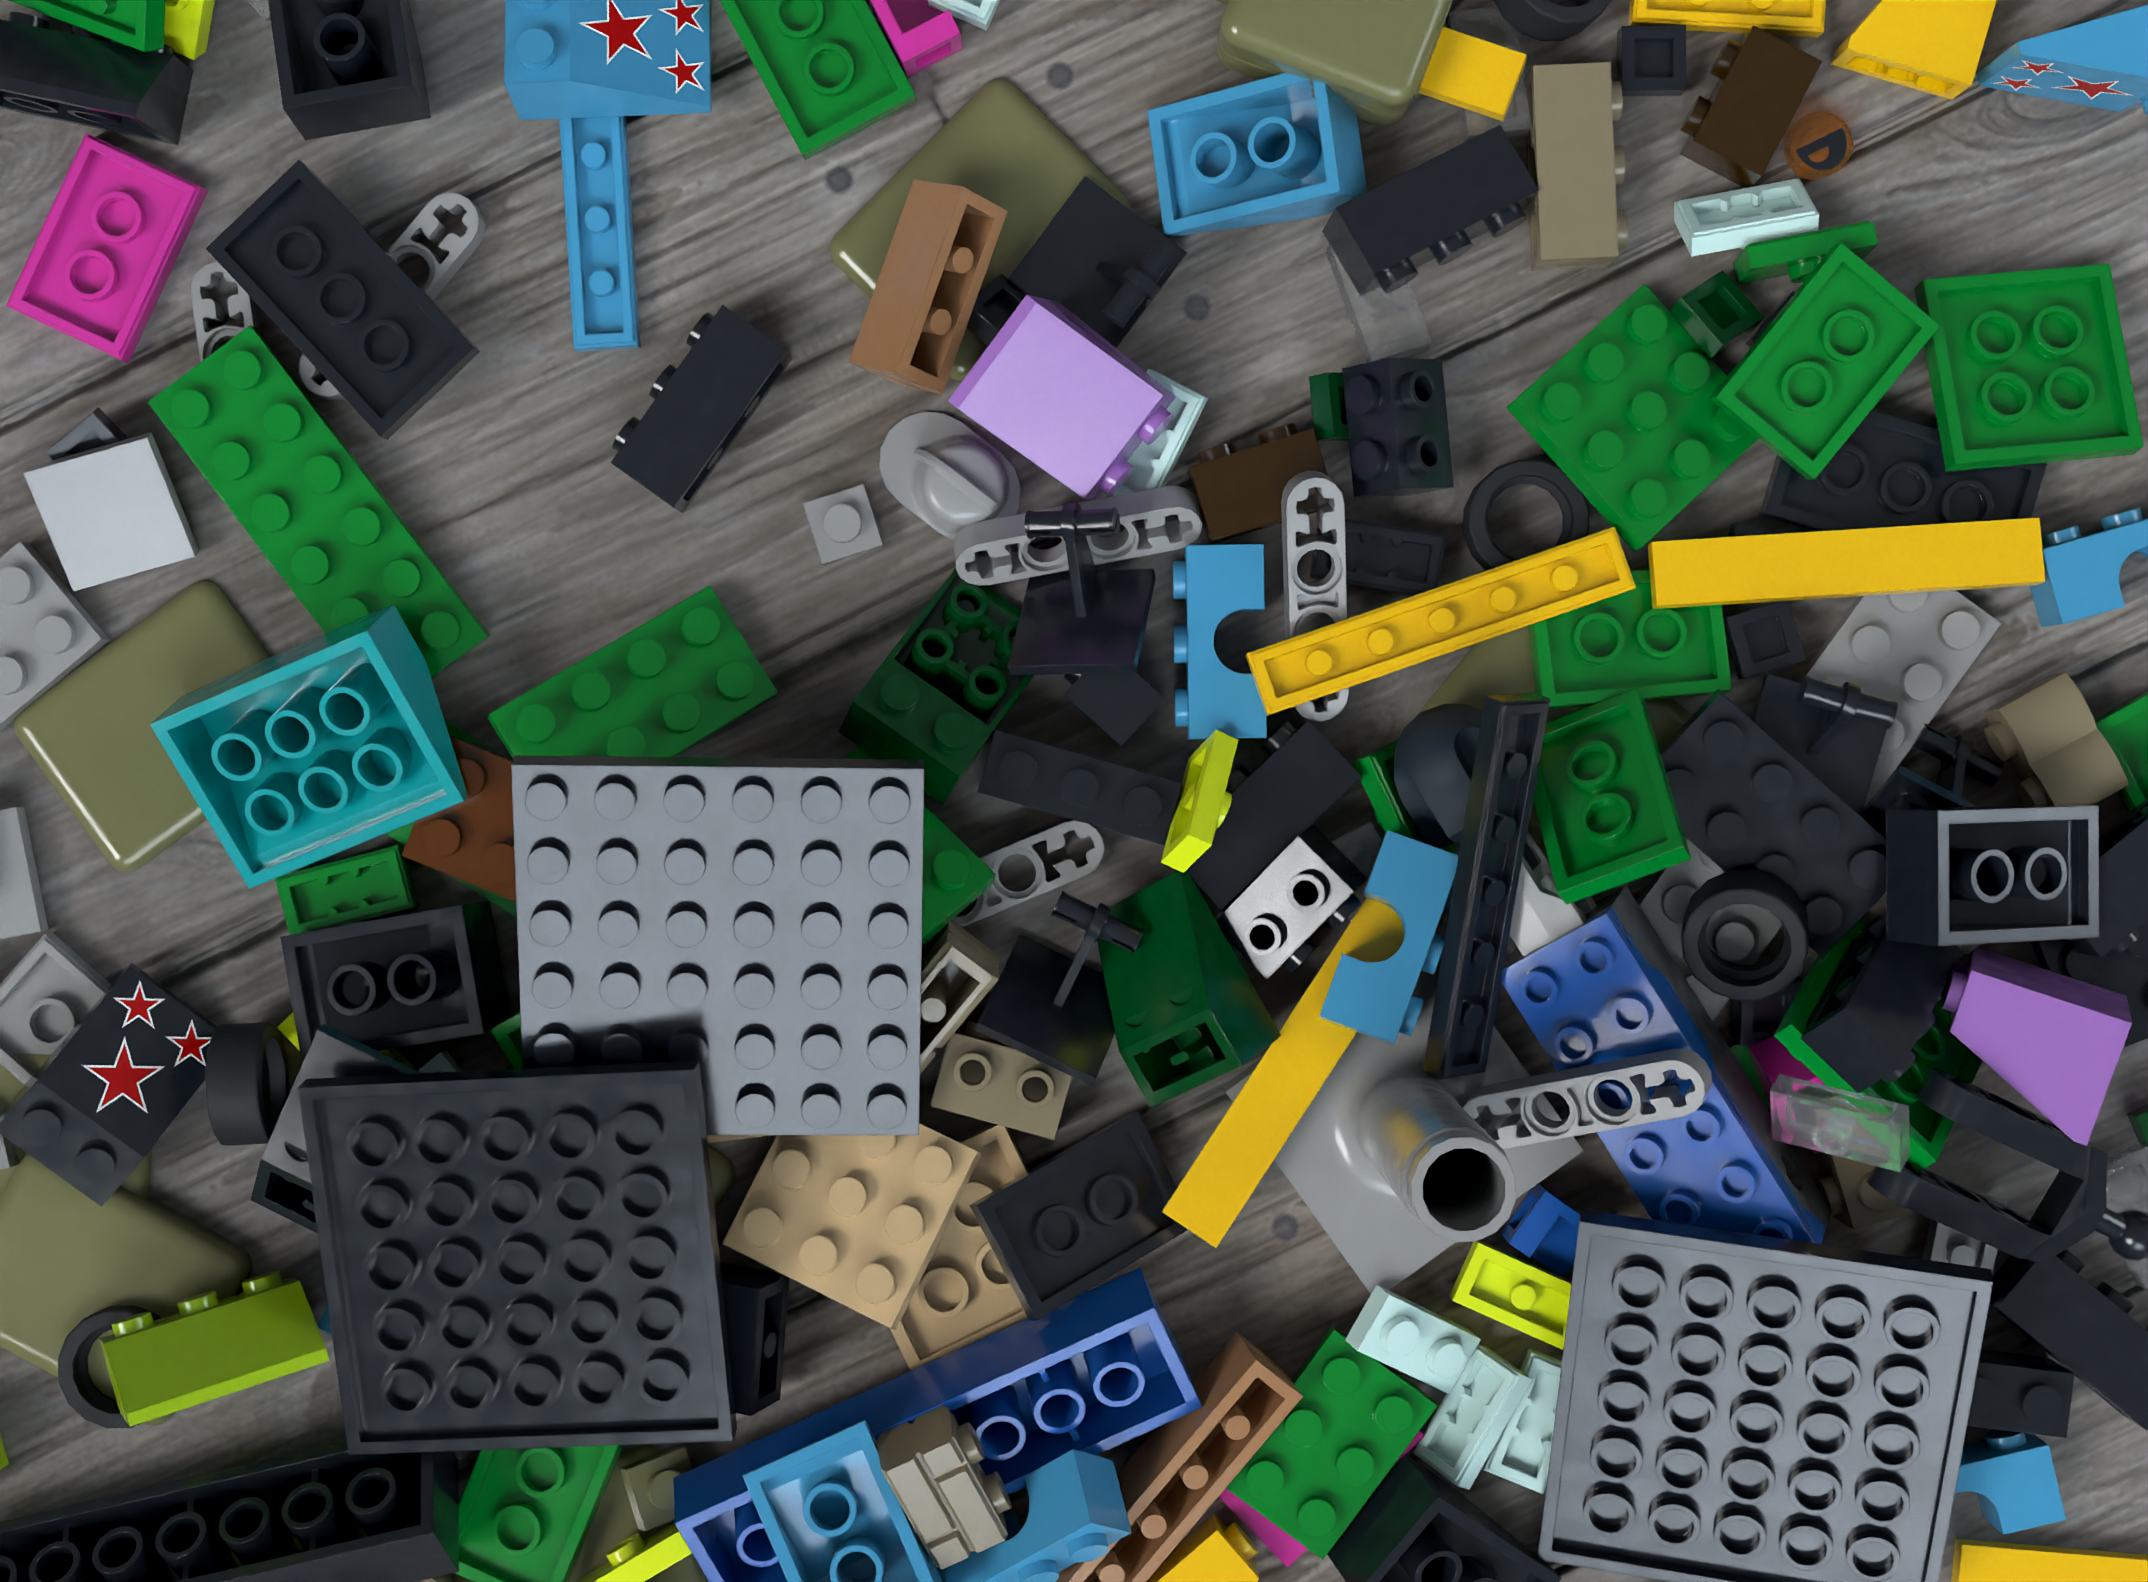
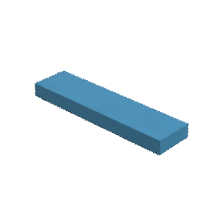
[559,116,641,352]

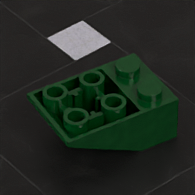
[838,568,1035,805]
[1097,870,1281,1107]

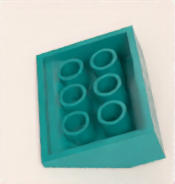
[150,604,468,889]

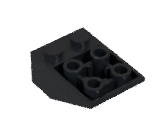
[251,1024,421,1234]

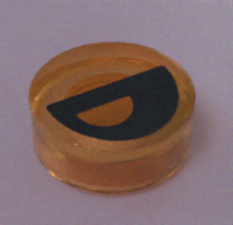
[1784,112,1853,180]

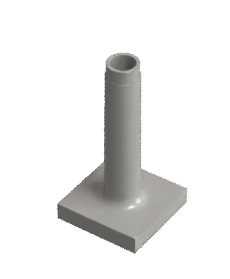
[1223,953,1584,1294]

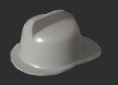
[879,411,1021,541]

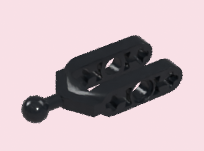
[1866,1067,2148,1265]

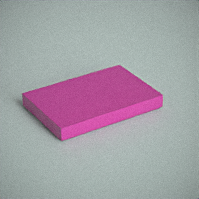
[6,133,208,363]

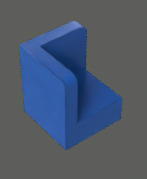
[1499,1183,1580,1276]

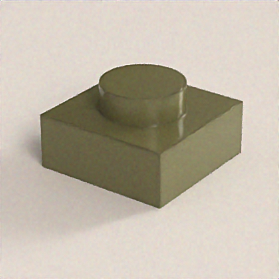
[620,1445,692,1531]

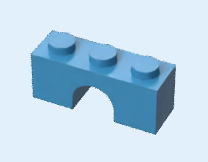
[2030,508,2148,627]
[1172,544,1267,740]
[1319,830,1458,1045]
[1955,1429,2066,1535]
[937,1449,1132,1582]

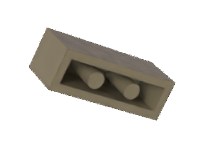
[1523,62,1628,271]

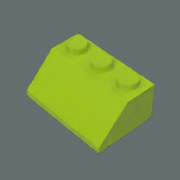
[99,1271,330,1427]

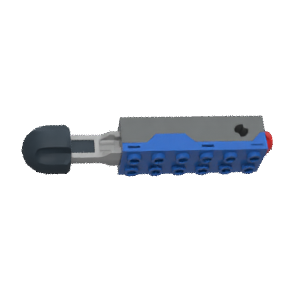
[1394,704,1832,1244]

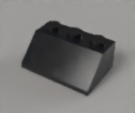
[0,12,193,145]

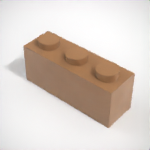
[849,179,1008,394]

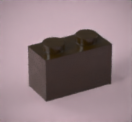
[1680,25,1822,188]
[1187,423,1329,545]

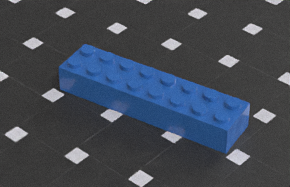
[673,1267,1202,1582]

